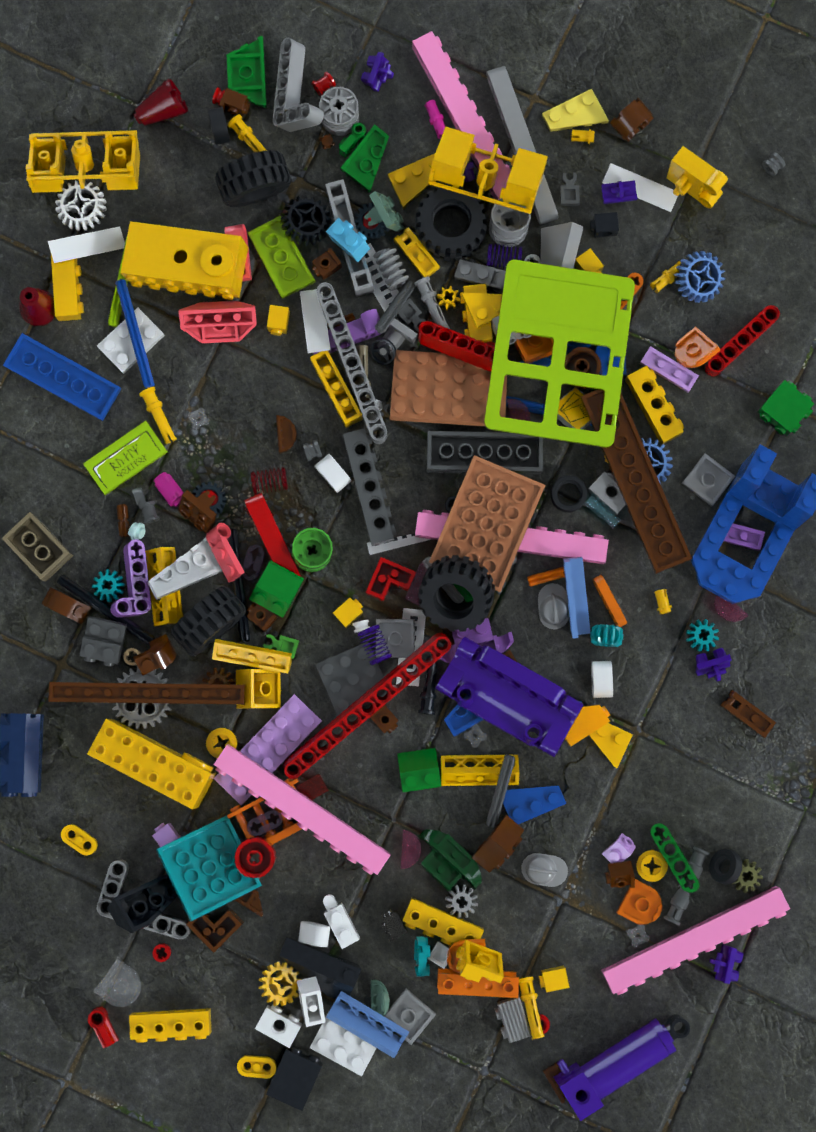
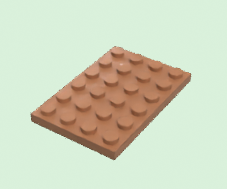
[390,350,508,426]
[429,455,545,592]

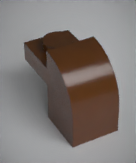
[42,587,91,624]
[133,634,176,676]

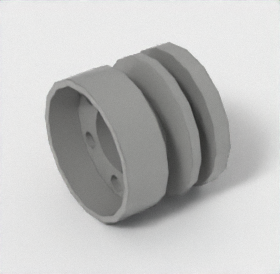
[319,87,359,136]
[489,198,531,247]

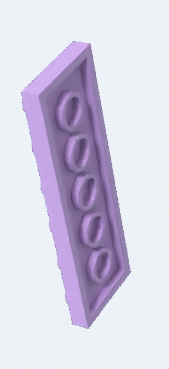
[213,694,322,805]

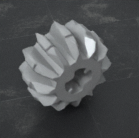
[445,885,478,918]

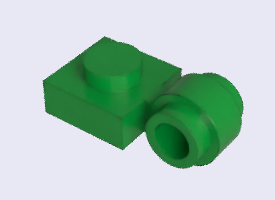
[339,123,366,158]

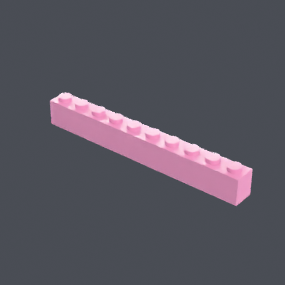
[412,31,511,200]
[415,510,609,564]
[213,744,391,875]
[601,886,790,995]

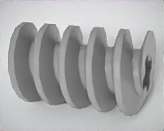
[373,248,409,291]

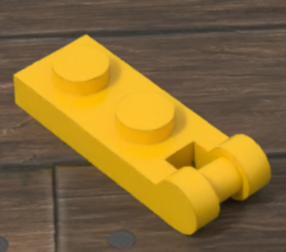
[393,227,440,278]

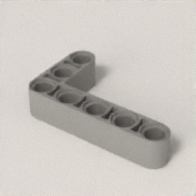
[273,38,324,132]
[97,859,191,939]

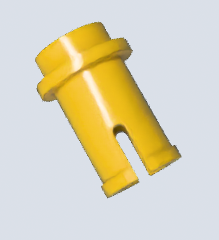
[571,129,595,144]
[654,589,672,614]

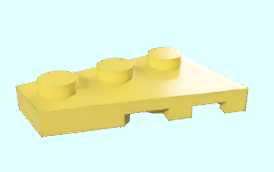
[542,89,609,132]

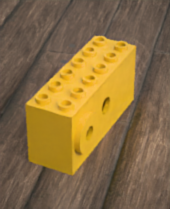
[120,221,249,300]
[87,719,217,809]

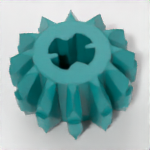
[92,569,125,602]
[686,619,719,652]
[590,624,624,647]

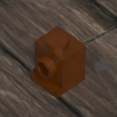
[219,88,250,116]
[311,248,342,280]
[247,603,278,632]
[370,705,399,734]
[605,861,635,888]

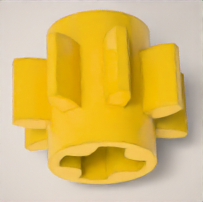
[437,286,460,311]

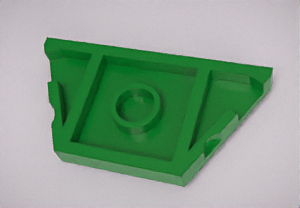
[226,36,267,108]

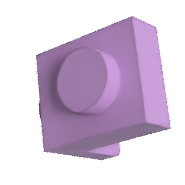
[602,833,636,863]

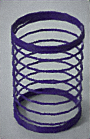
[487,244,522,268]
[357,625,392,665]

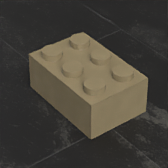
[2,512,74,582]

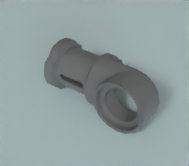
[132,487,160,524]

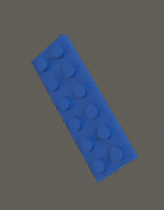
[3,333,121,421]

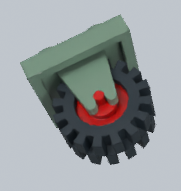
[355,191,404,239]

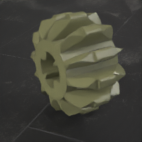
[732,859,763,893]

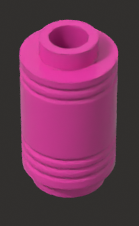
[154,472,184,507]

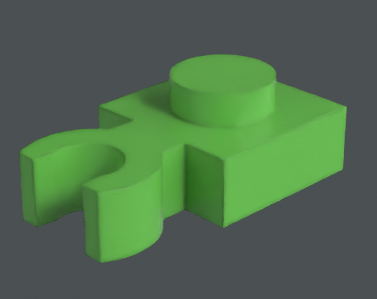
[263,634,299,659]

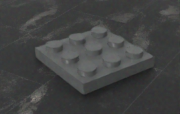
[315,641,387,716]

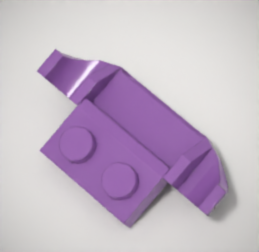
[440,618,514,664]

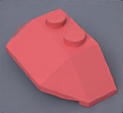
[179,301,257,343]

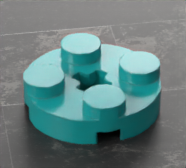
[414,936,430,977]

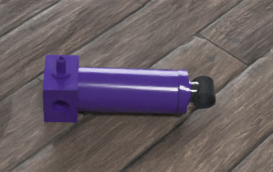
[553,1014,690,1121]

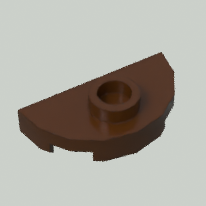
[276,415,297,454]

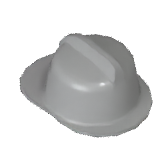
[538,583,569,629]
[521,853,568,887]

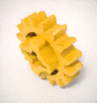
[259,962,302,1006]

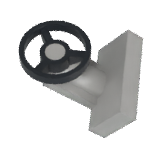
[370,318,417,365]

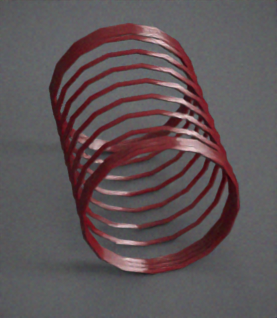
[251,467,288,495]

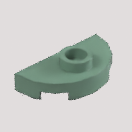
[371,979,390,1016]

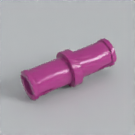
[424,100,445,139]

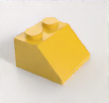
[236,669,281,709]

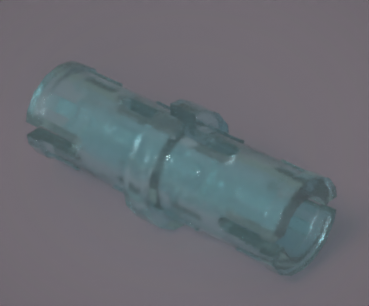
[584,495,621,529]

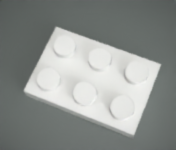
[97,308,165,374]
[310,1013,376,1076]

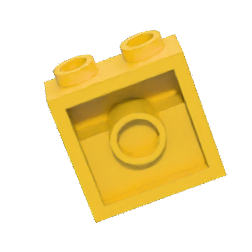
[456,940,504,983]

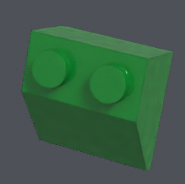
[249,560,304,618]
[397,748,441,792]

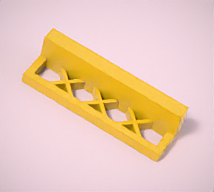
[145,547,183,627]
[212,639,292,674]
[441,755,519,786]

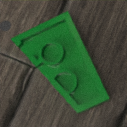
[340,124,389,193]

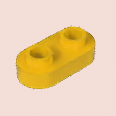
[61,824,98,856]
[237,1055,277,1079]

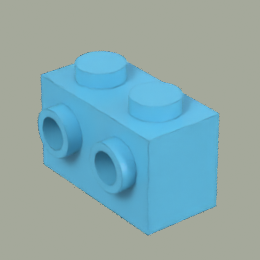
[326,218,370,262]

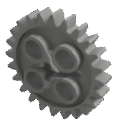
[112,666,172,729]

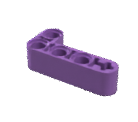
[313,309,383,355]
[110,539,151,617]

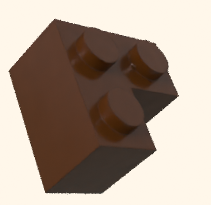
[472,815,524,873]
[186,908,244,953]

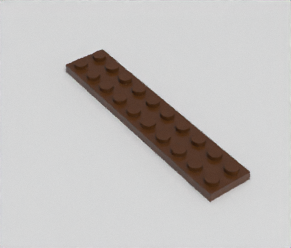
[581,389,692,574]

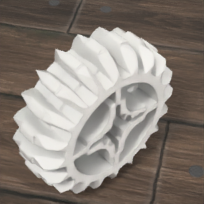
[55,180,107,231]

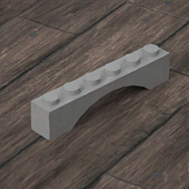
[325,179,374,297]

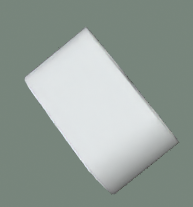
[314,454,352,493]
[591,661,613,698]
[298,921,330,947]

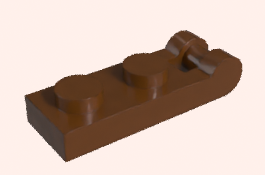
[720,690,776,738]

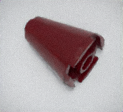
[134,79,188,126]
[19,287,55,326]

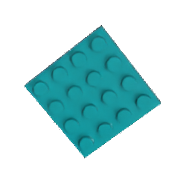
[156,816,262,922]

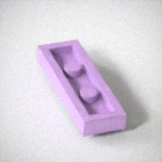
[640,346,699,393]

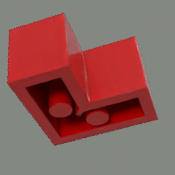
[366,557,416,602]

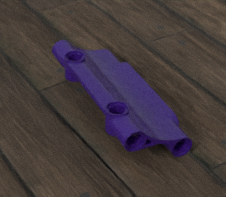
[436,637,584,757]

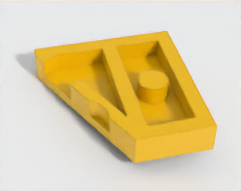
[462,293,502,328]
[589,723,633,768]

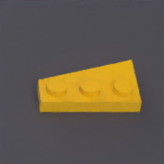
[388,153,435,209]

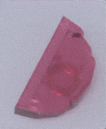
[507,399,530,421]
[714,595,749,622]
[401,829,421,869]

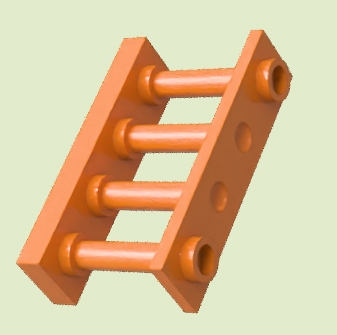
[227,778,302,855]
[437,968,519,998]

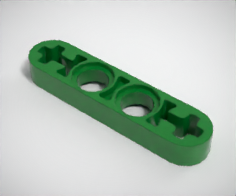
[651,823,700,893]

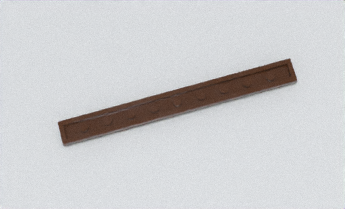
[49,682,245,705]

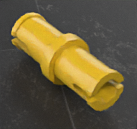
[650,261,682,293]

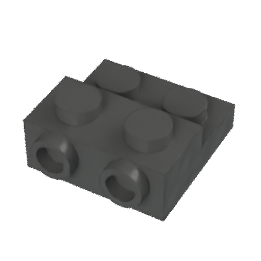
[80,616,127,666]

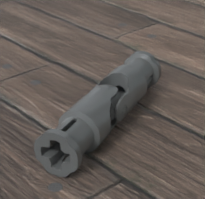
[664,846,710,926]

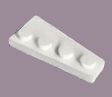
[148,537,222,600]

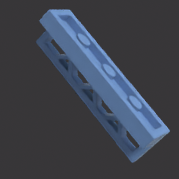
[563,557,591,638]
[326,991,409,1058]

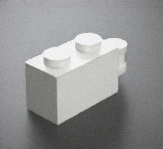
[323,894,360,949]

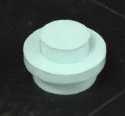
[128,522,146,540]

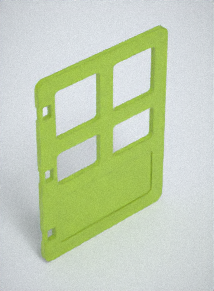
[484,260,635,448]

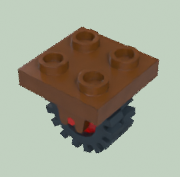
[178,482,226,534]

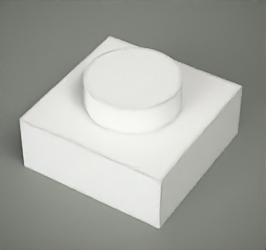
[428,941,449,969]

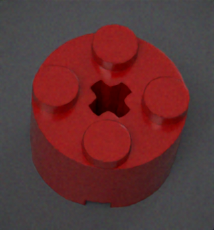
[235,836,276,878]

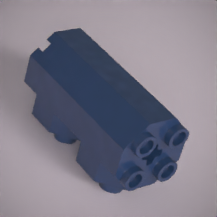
[0,713,44,797]

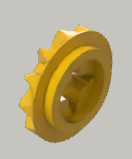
[206,728,237,758]
[636,850,668,882]

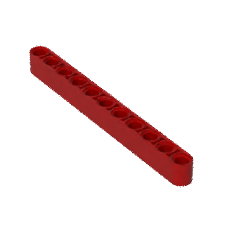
[284,633,451,779]

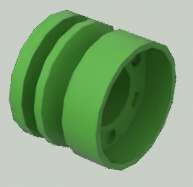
[292,528,333,572]

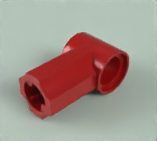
[88,1007,119,1048]

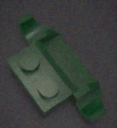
[418,829,482,891]

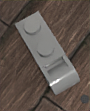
[454,259,506,294]

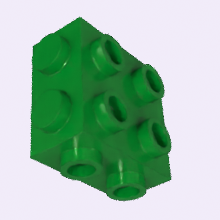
[757,380,814,436]

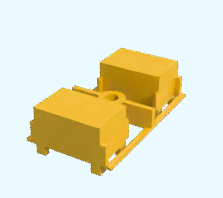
[428,126,548,214]
[26,130,140,193]

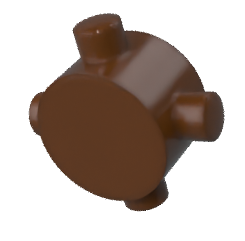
[319,134,335,150]

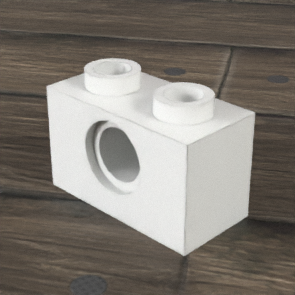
[297,976,325,1027]
[255,1004,302,1048]

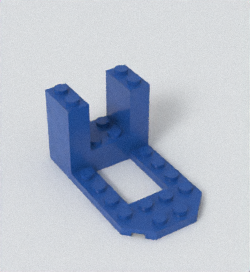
[691,444,816,604]

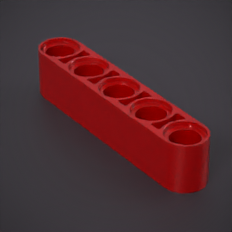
[705,305,780,376]
[418,321,495,372]
[244,492,301,577]

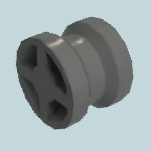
[761,152,786,177]
[302,439,322,462]

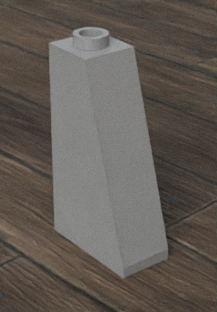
[540,222,583,269]

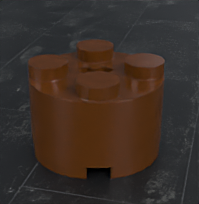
[610,97,654,142]
[564,347,602,389]

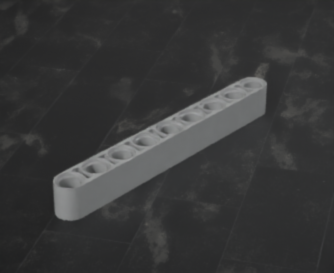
[486,66,558,225]
[316,282,387,444]

